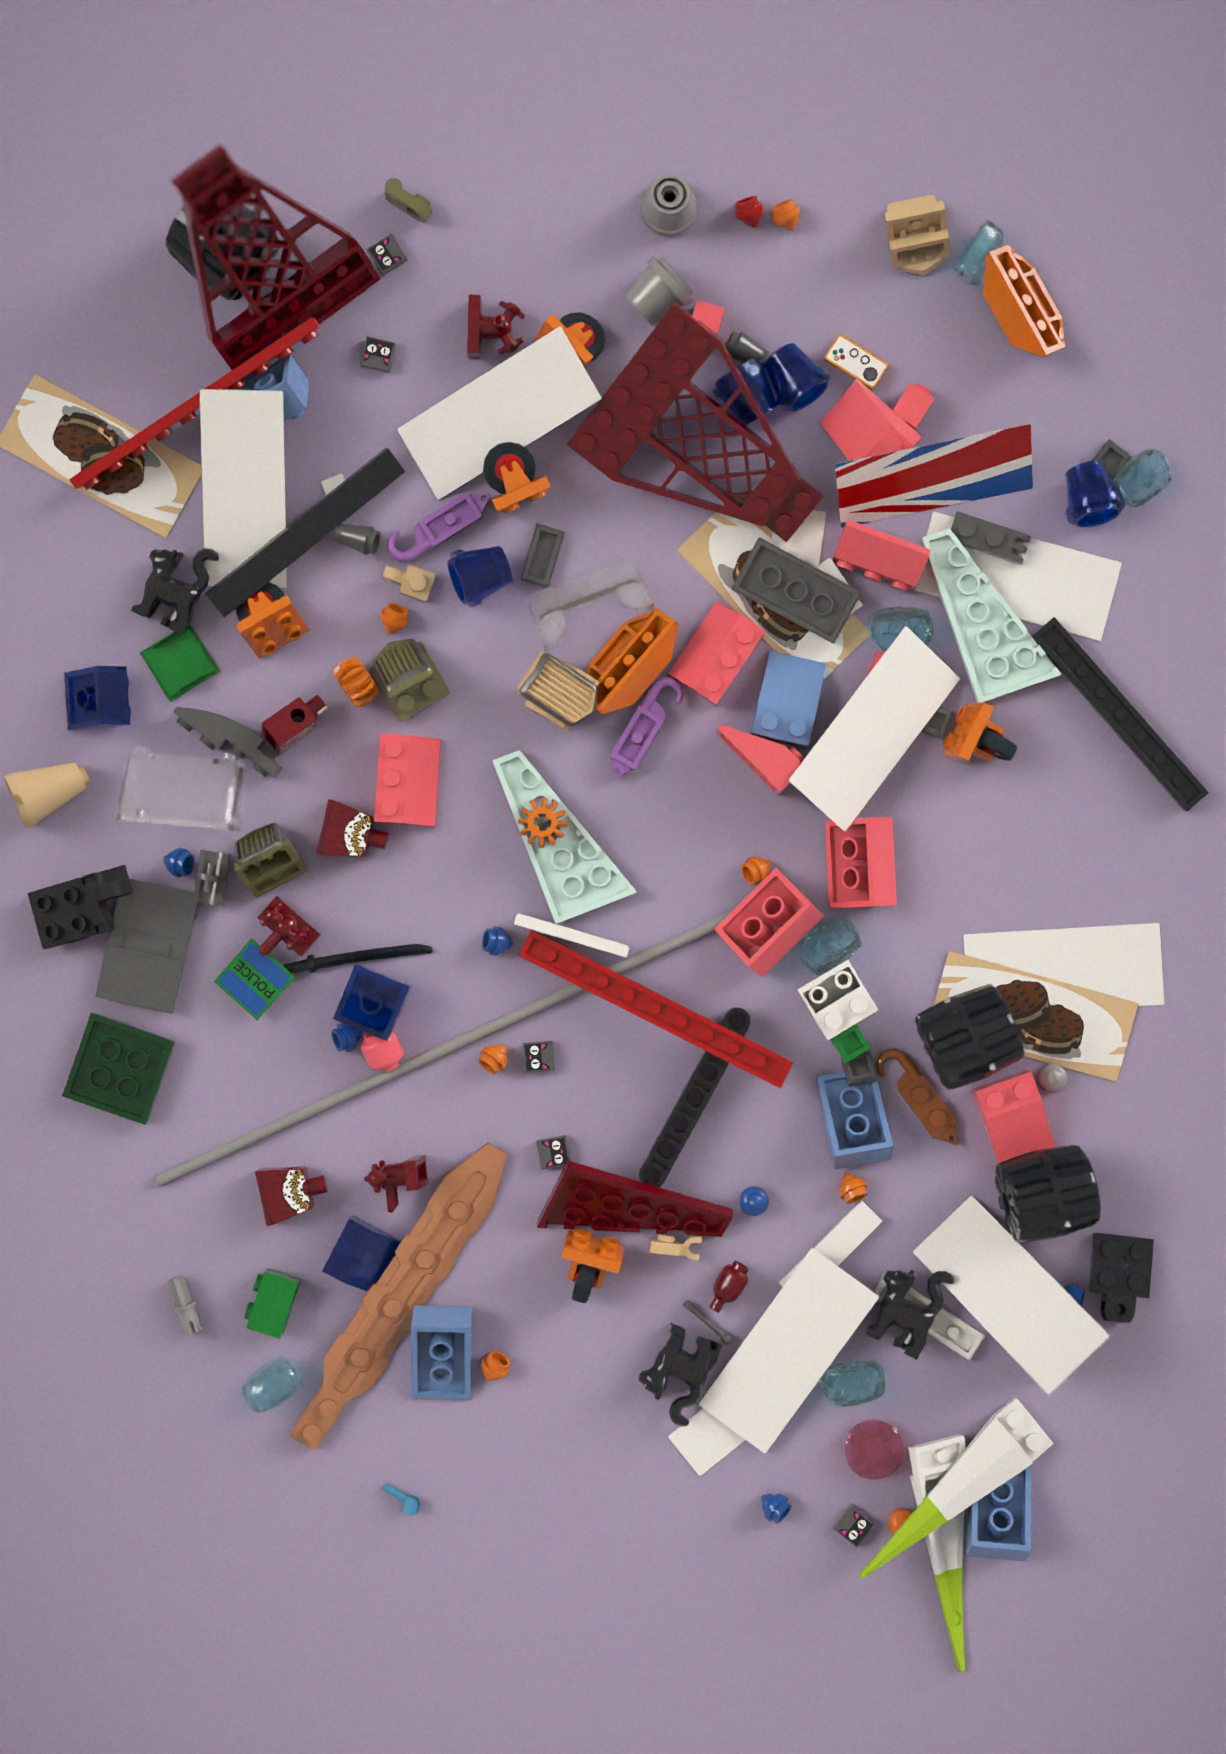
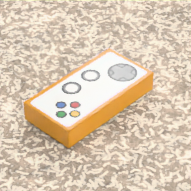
[824,334,889,391]

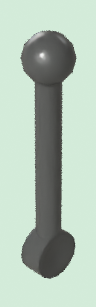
[683,1300,733,1345]

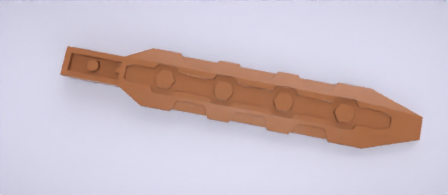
[289,1142,507,1450]

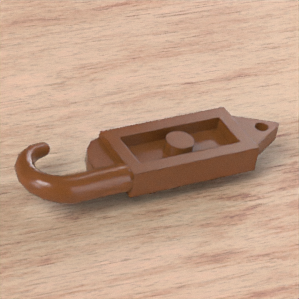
[876,1048,958,1145]

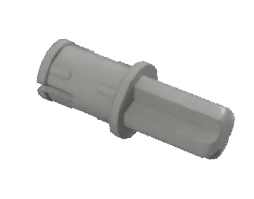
[167,1276,203,1336]

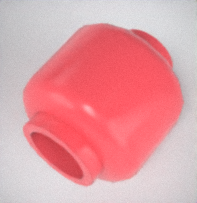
[360,1027,404,1073]

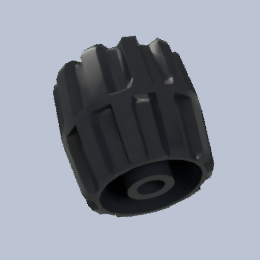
[165,205,279,301]
[915,984,1024,1090]
[995,1145,1101,1243]

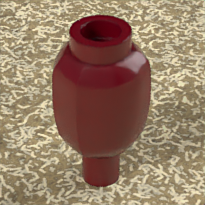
[709,1260,749,1313]

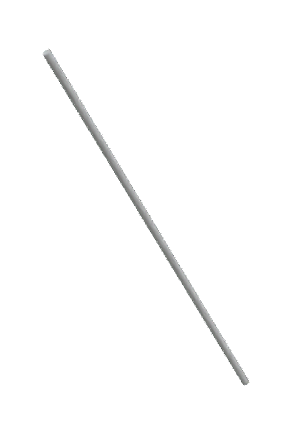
[155,909,734,1187]

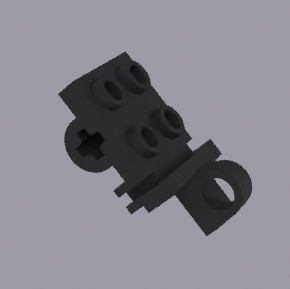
[27,865,133,949]

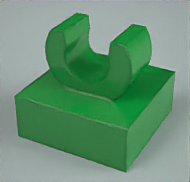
[830,1024,871,1063]

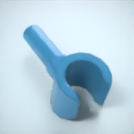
[382,1483,420,1516]

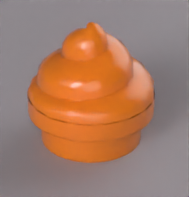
[771,199,800,231]
[380,603,409,635]
[741,856,772,885]
[478,1044,508,1075]
[838,1172,868,1204]
[480,1350,510,1381]
[888,1508,913,1535]

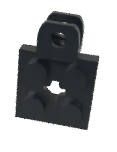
[1089,1233,1154,1323]

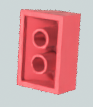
[832,520,931,593]
[668,602,765,706]
[374,733,441,826]
[825,817,897,909]
[714,868,824,977]

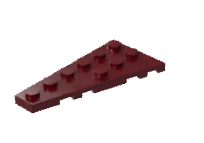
[537,1160,733,1237]

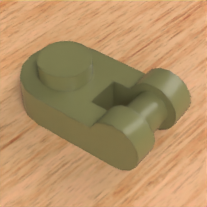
[385,178,432,223]

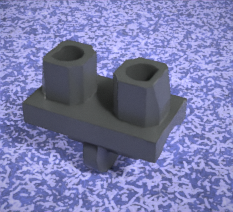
[192,850,231,906]

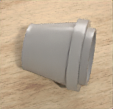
[640,174,698,236]
[626,257,693,325]

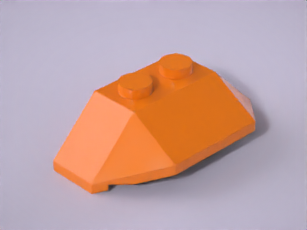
[983,245,1065,357]
[586,608,678,714]

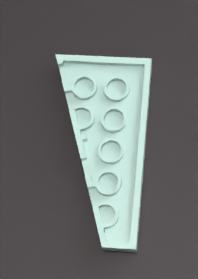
[921,528,1062,702]
[492,750,638,924]

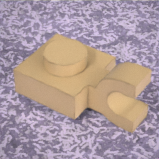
[382,565,436,603]
[650,1234,702,1261]

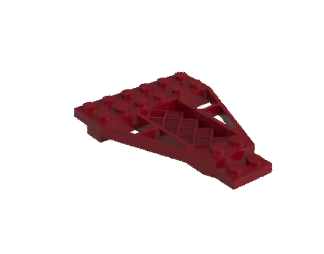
[171,144,380,380]
[567,303,824,542]

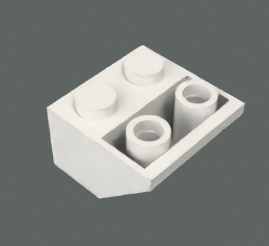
[797,959,878,1040]

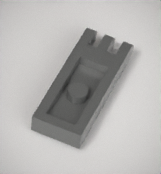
[951,511,1031,565]

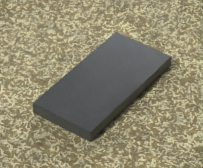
[731,537,862,644]

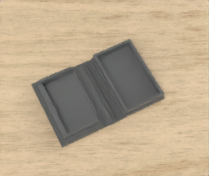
[95,879,198,1014]

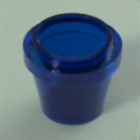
[763,343,830,412]
[712,358,778,425]
[1065,461,1125,528]
[447,545,513,608]

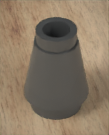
[725,331,769,367]
[335,524,381,555]

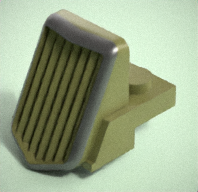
[370,638,451,722]
[234,822,308,898]

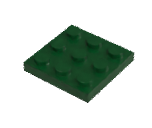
[62,1013,176,1125]

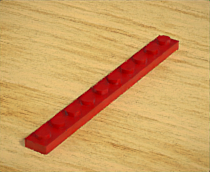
[69,317,321,490]
[518,930,794,1089]

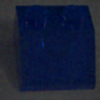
[64,666,131,731]
[333,964,412,1041]
[322,1215,402,1292]

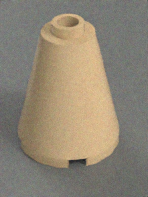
[3,762,90,829]

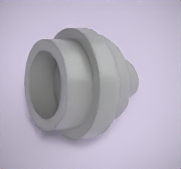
[1037,1064,1067,1093]

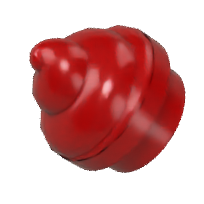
[734,196,763,228]

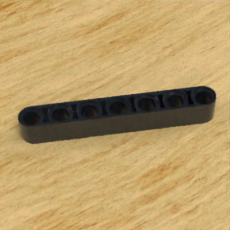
[639,1007,751,1187]

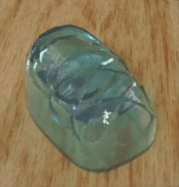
[953,220,1004,285]
[1111,448,1172,507]
[868,606,933,651]
[800,918,862,975]
[242,1356,303,1413]
[819,1361,886,1407]

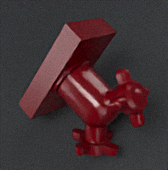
[467,294,525,359]
[257,896,321,957]
[364,1155,429,1213]

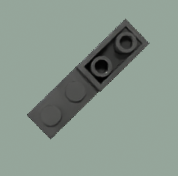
[173,707,283,777]

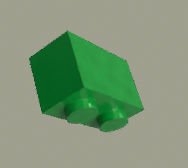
[244,1268,301,1339]

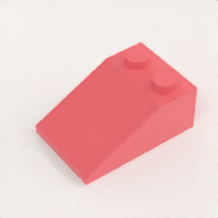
[820,379,923,461]
[716,725,804,795]
[971,1070,1055,1164]

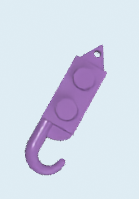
[387,492,491,562]
[610,677,684,780]

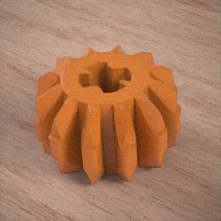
[333,656,379,708]
[518,798,568,848]

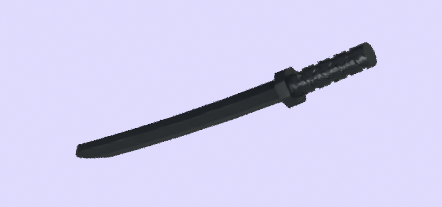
[283,944,433,974]

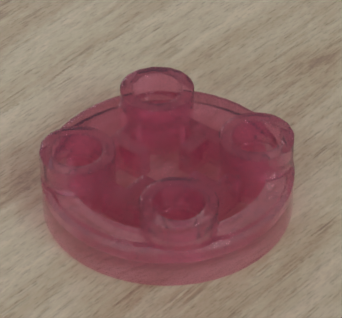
[844,1419,904,1480]

